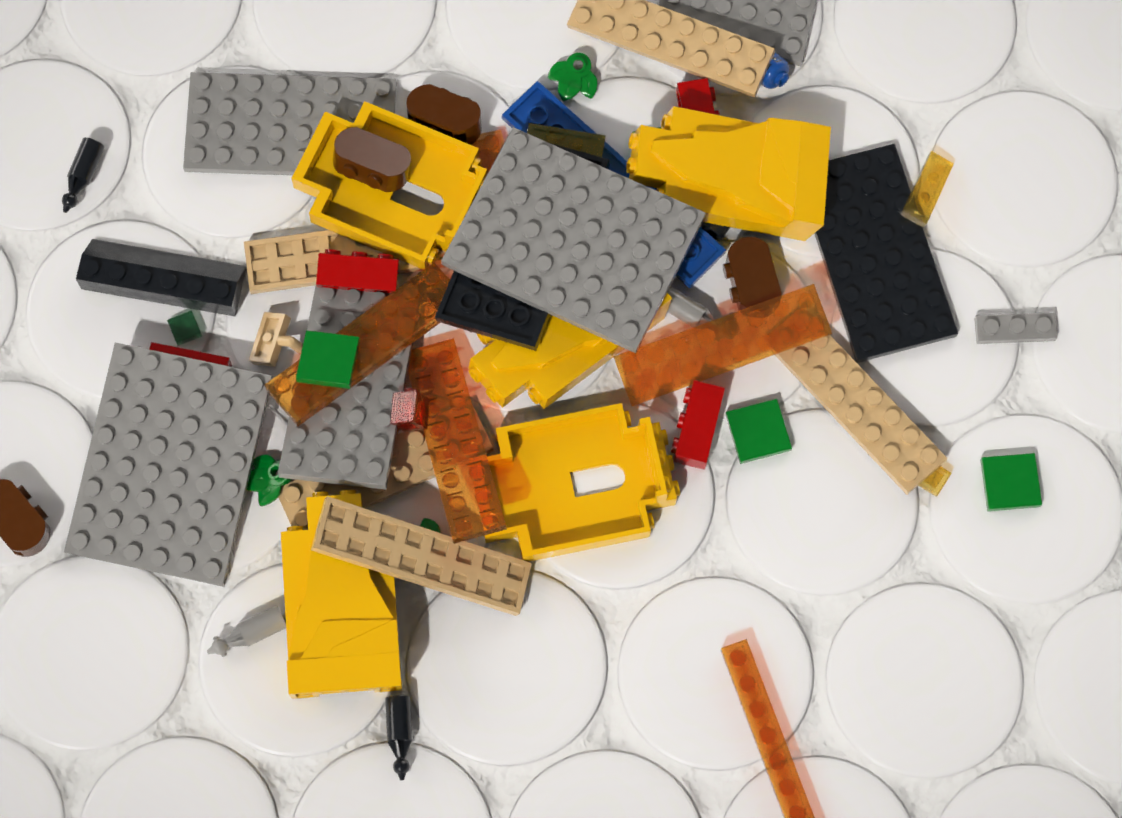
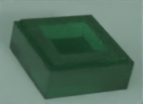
[167,310,202,346]

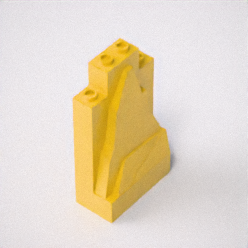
[626,106,831,241]
[469,293,672,409]
[281,490,402,699]

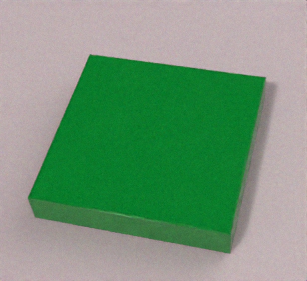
[296,330,360,389]
[725,399,792,464]
[980,453,1042,512]

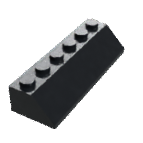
[76,239,247,316]

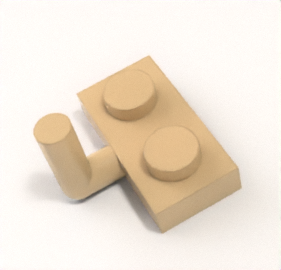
[248,312,303,367]

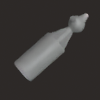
[667,287,734,342]
[207,606,286,657]

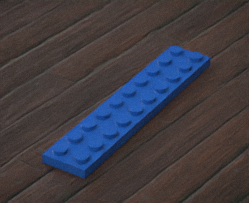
[502,81,726,289]

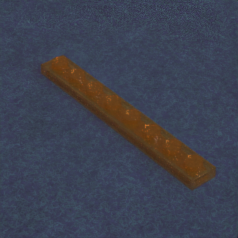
[720,639,815,818]

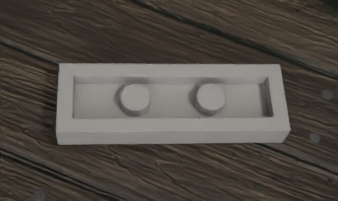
[974,313,1057,344]

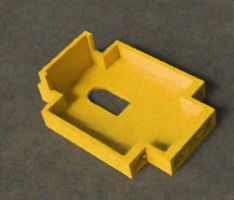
[291,101,487,271]
[469,403,680,562]

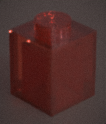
[390,388,430,432]

